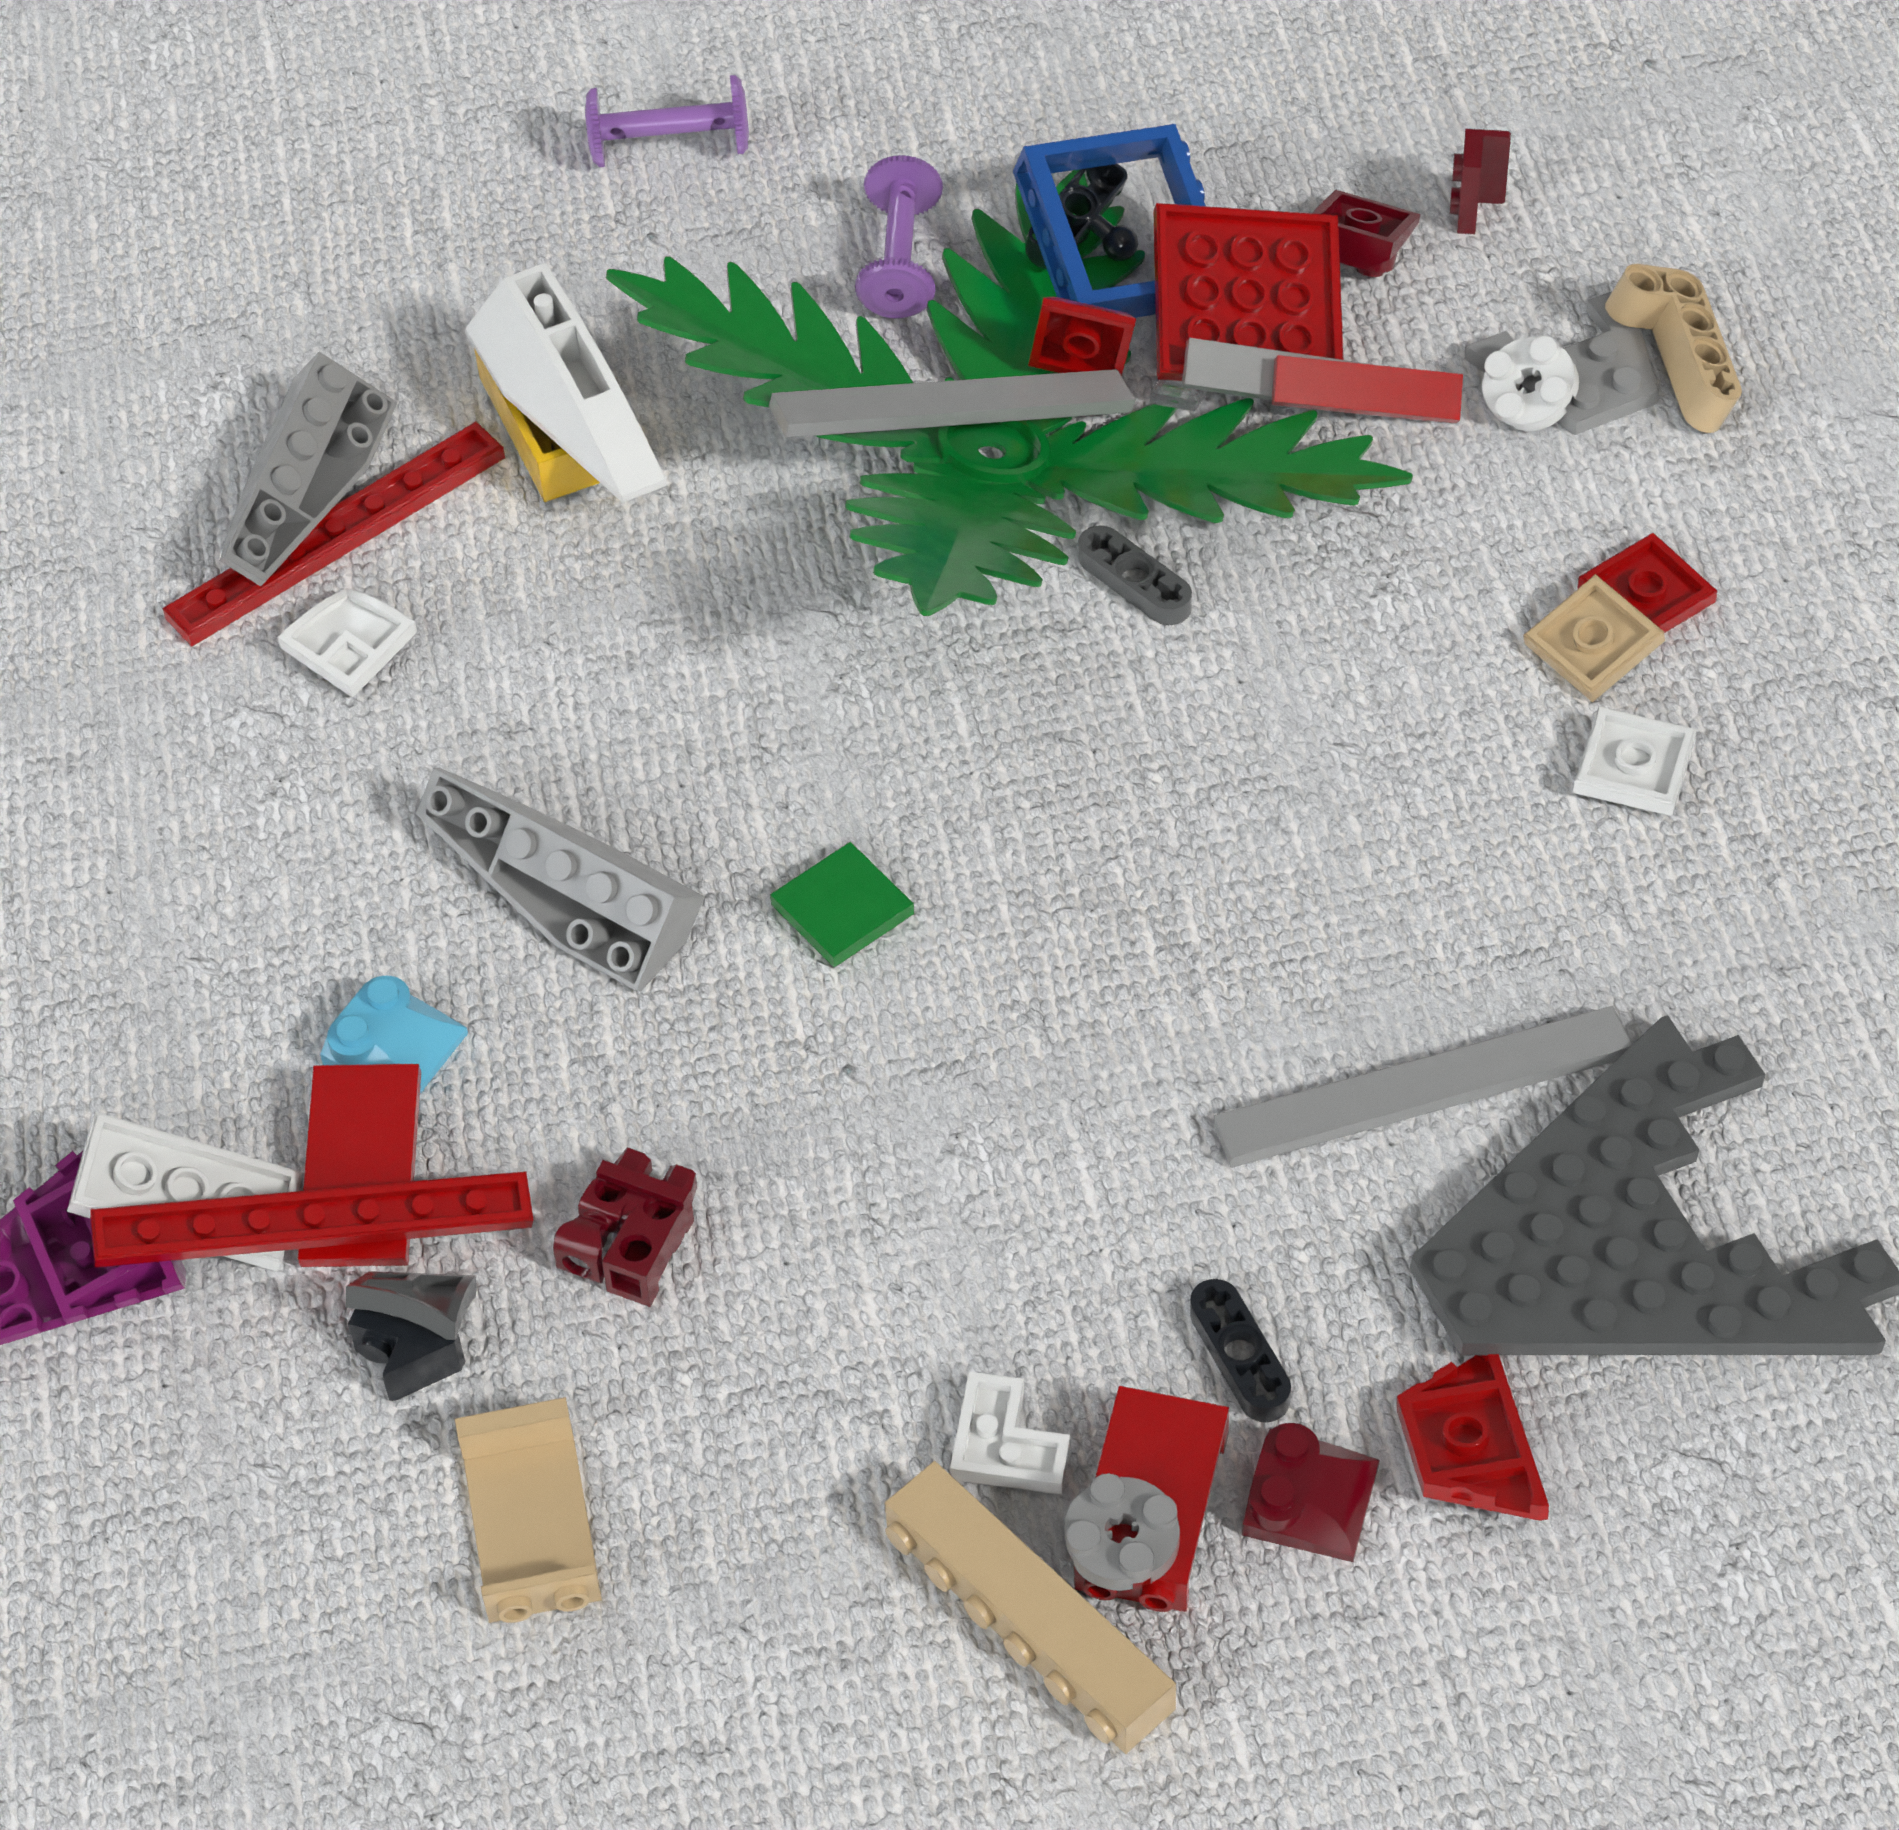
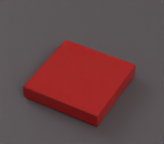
[1577,533,1718,633]

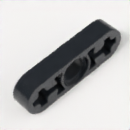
[1190,1279,1291,1422]

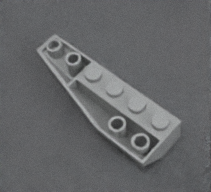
[219,352,398,586]
[416,768,705,991]

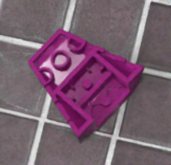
[0,1151,186,1345]

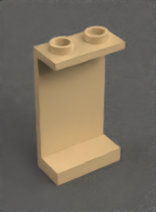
[455,1397,602,1623]

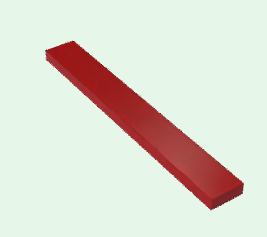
[162,421,505,647]
[90,1171,534,1268]

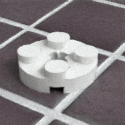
[1482,335,1579,432]

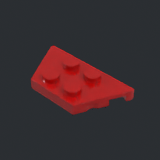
[1397,1354,1549,1521]

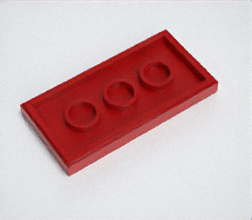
[298,1064,421,1267]

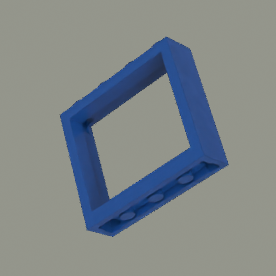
[1013,124,1206,318]

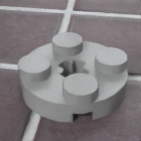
[1064,1473,1180,1591]

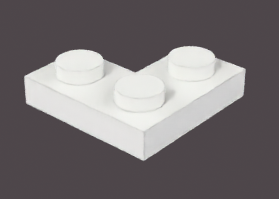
[950,1372,1071,1495]

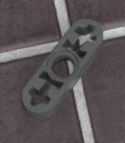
[1078,525,1192,625]

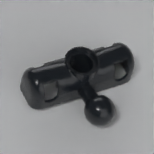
[1025,164,1138,270]

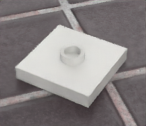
[1573,707,1697,816]

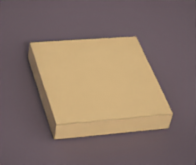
[1523,574,1665,703]

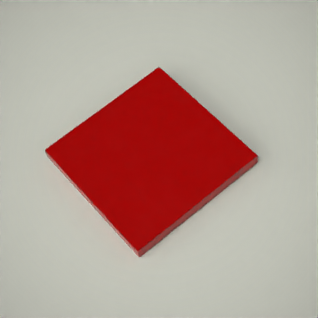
[1153,203,1344,381]

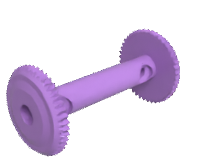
[585,75,749,167]
[855,155,943,318]

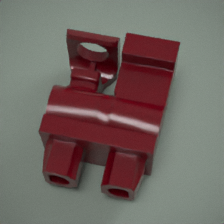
[553,1148,697,1307]

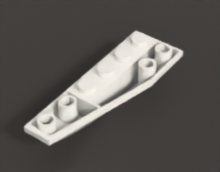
[465,263,667,503]

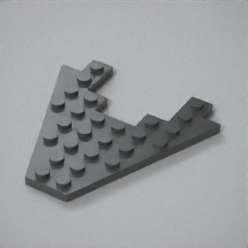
[1409,1015,1899,1355]

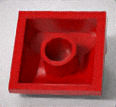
[1028,296,1136,376]

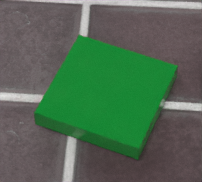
[770,842,914,968]

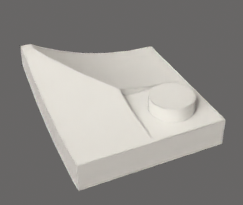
[277,588,417,698]

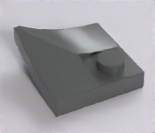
[346,1271,477,1340]

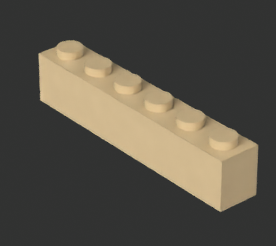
[884,1460,1176,1754]

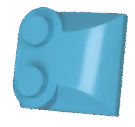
[320,975,468,1093]

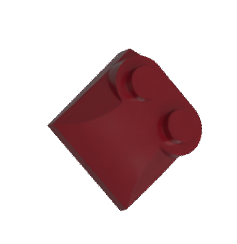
[1311,189,1421,277]
[1242,1423,1380,1562]

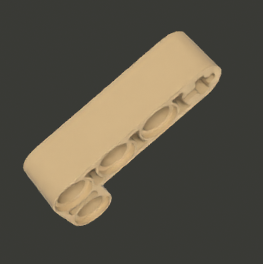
[1605,264,1742,433]

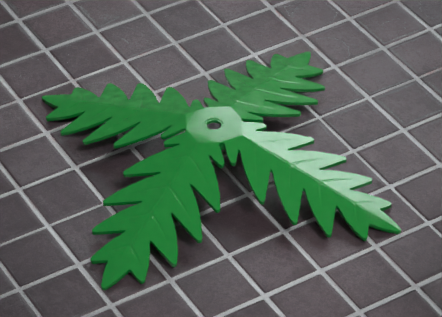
[606,169,1413,616]

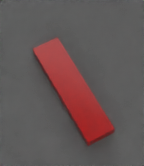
[1271,355,1463,424]

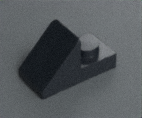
[348,1309,465,1401]

